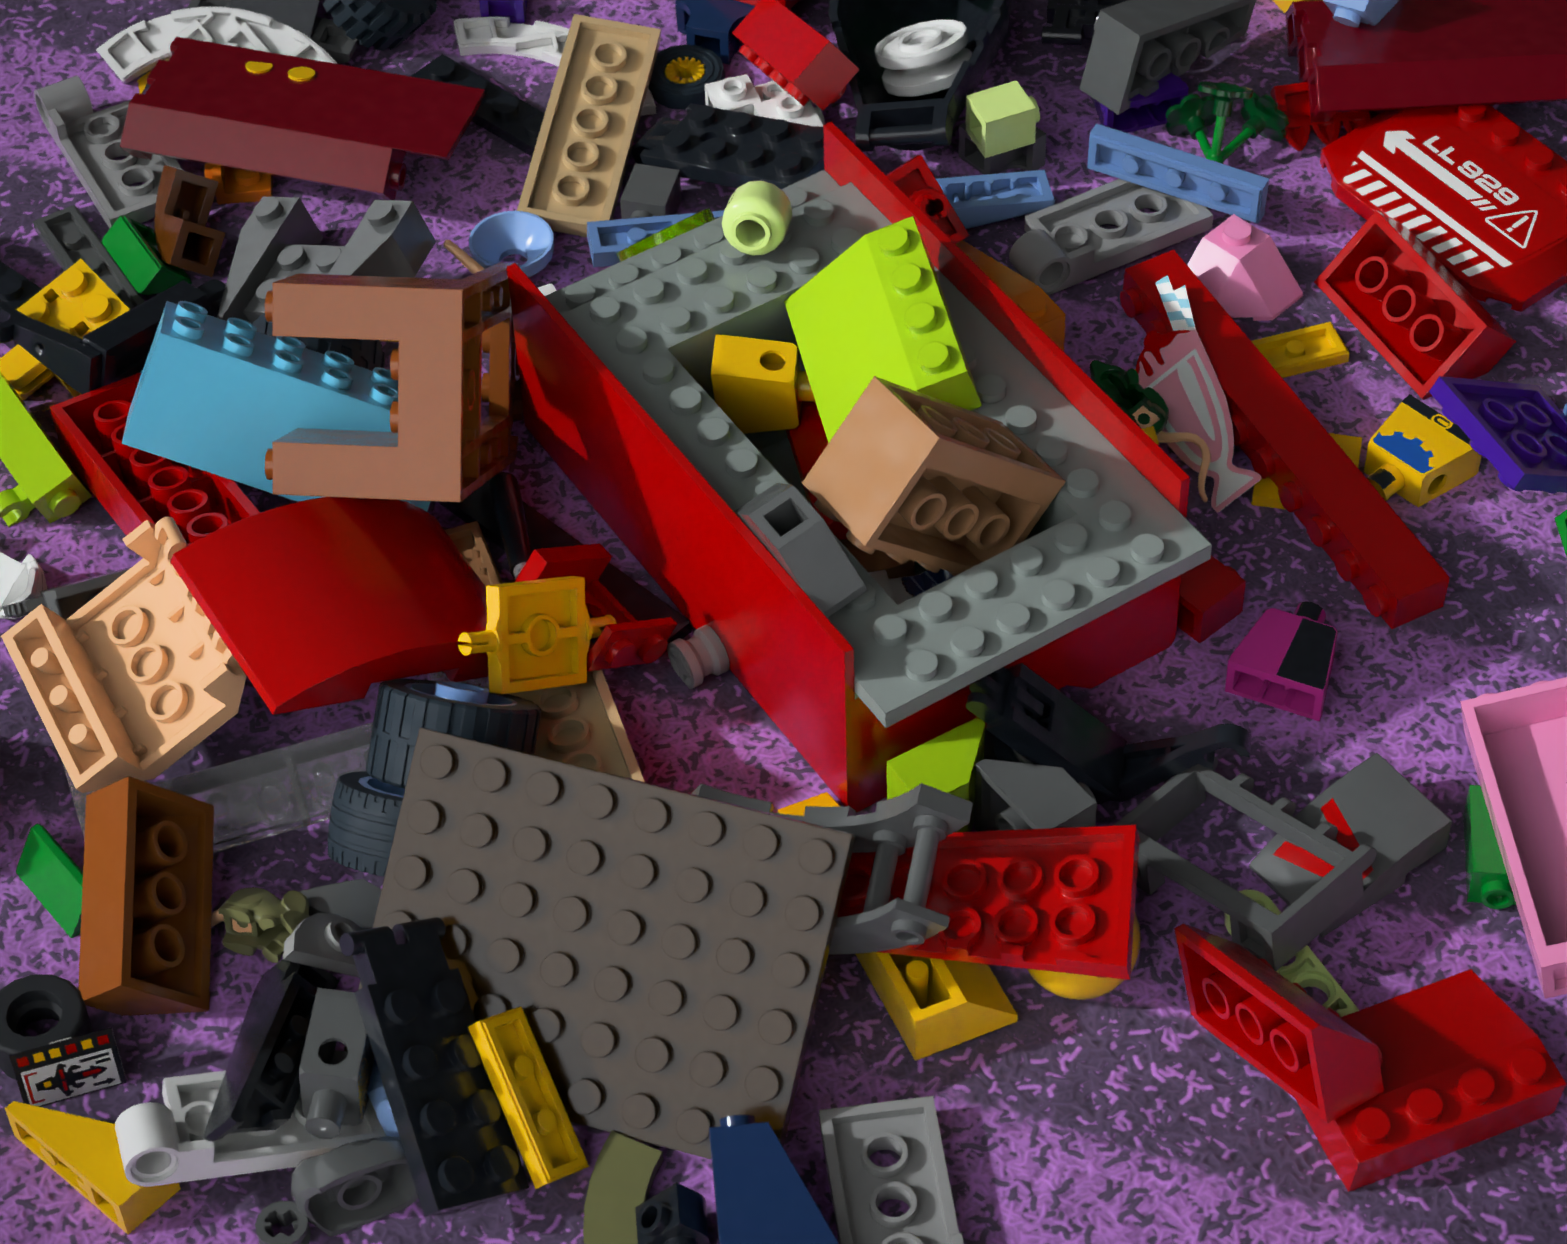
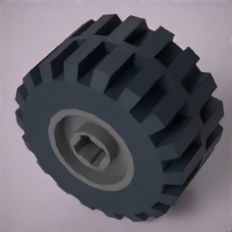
[323,0,438,51]

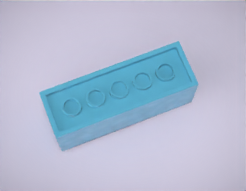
[122,301,431,511]

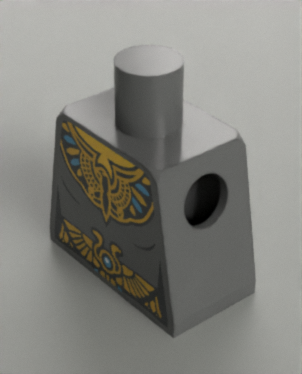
[299,988,375,1139]

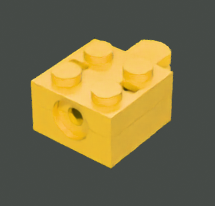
[0,259,130,400]

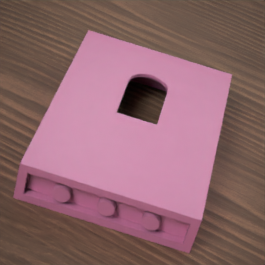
[1460,677,1567,999]

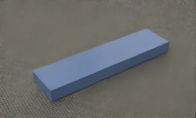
[1087,123,1269,224]

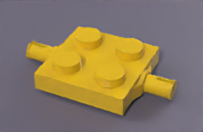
[458,576,617,695]

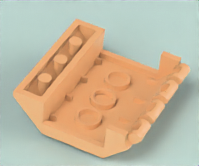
[1,517,247,793]

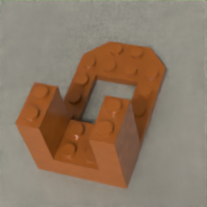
[265,262,524,502]

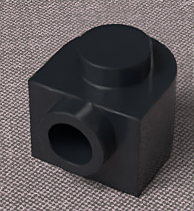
[635,1182,710,1244]

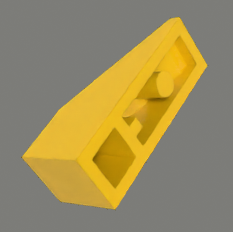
[5,1101,181,1234]

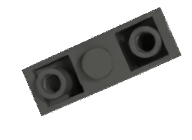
[734,483,867,618]

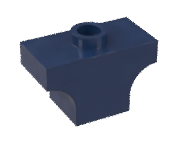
[675,0,755,64]

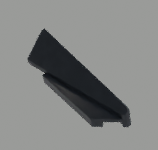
[203,959,339,1142]

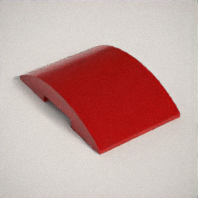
[170,497,488,715]

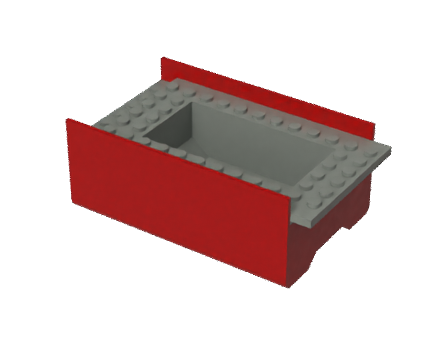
[507,121,1212,813]

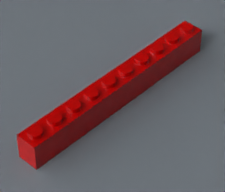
[1120,249,1450,629]

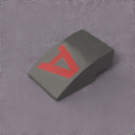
[1249,753,1452,938]

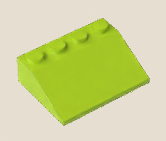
[784,216,982,443]

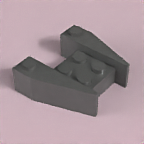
[217,196,436,322]

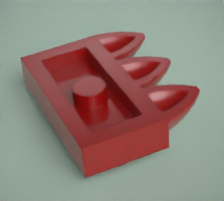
[1270,82,1370,152]

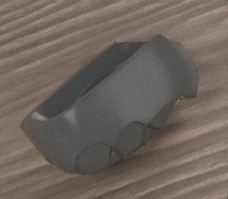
[291,1136,419,1237]

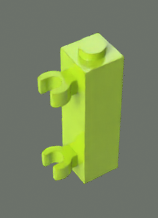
[0,371,92,527]

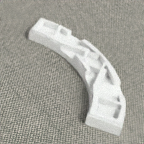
[96,7,338,84]
[453,17,656,116]

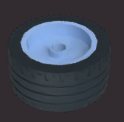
[328,771,405,877]

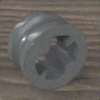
[255,1200,311,1244]

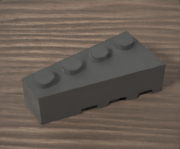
[1079,0,1256,115]

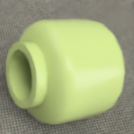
[722,180,792,256]

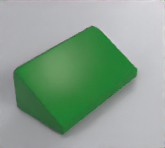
[102,216,192,295]
[16,823,83,938]

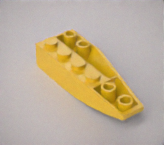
[778,792,1018,1061]

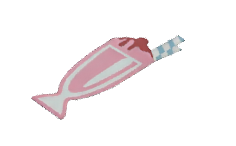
[1136,275,1262,513]

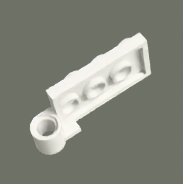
[115,1070,386,1187]

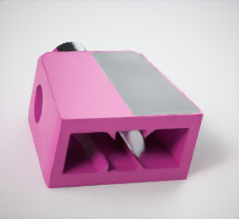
[1225,601,1338,722]

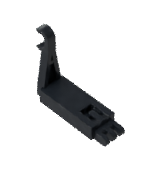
[0,280,225,394]
[966,663,1252,804]

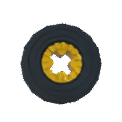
[648,44,725,110]

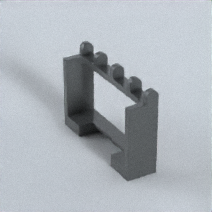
[1113,757,1377,971]

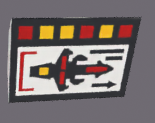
[9,1028,127,1107]

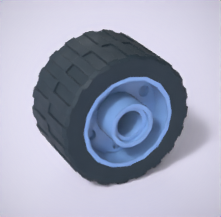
[366,679,541,788]

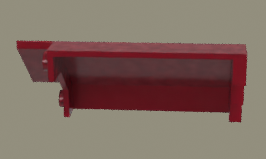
[1285,0,1567,122]
[120,36,485,200]

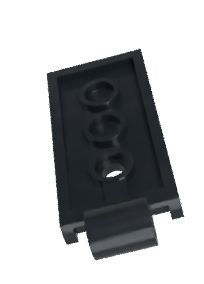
[632,103,847,189]

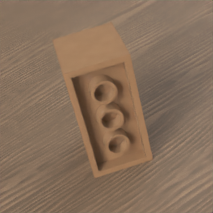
[802,376,1066,576]

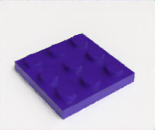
[1429,376,1567,494]

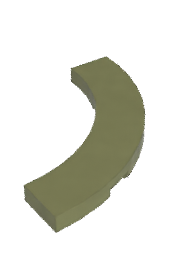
[583,1130,663,1244]

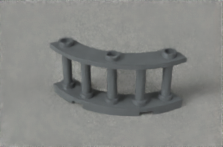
[691,783,973,954]

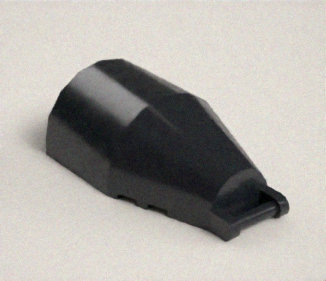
[828,0,1012,152]

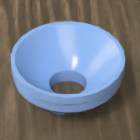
[469,211,554,278]

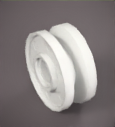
[874,19,972,97]

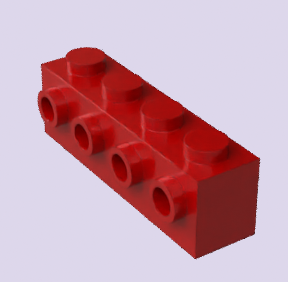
[732,0,860,111]

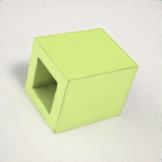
[966,80,1040,158]

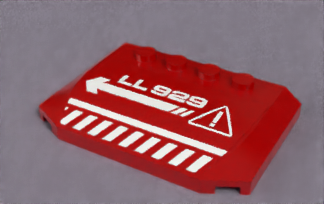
[1320,105,1567,312]

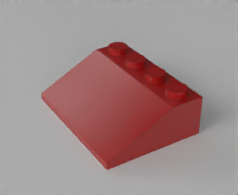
[1296,969,1566,1192]

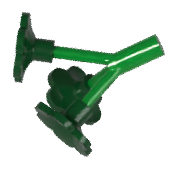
[1165,81,1289,164]

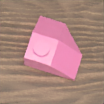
[1187,214,1303,321]

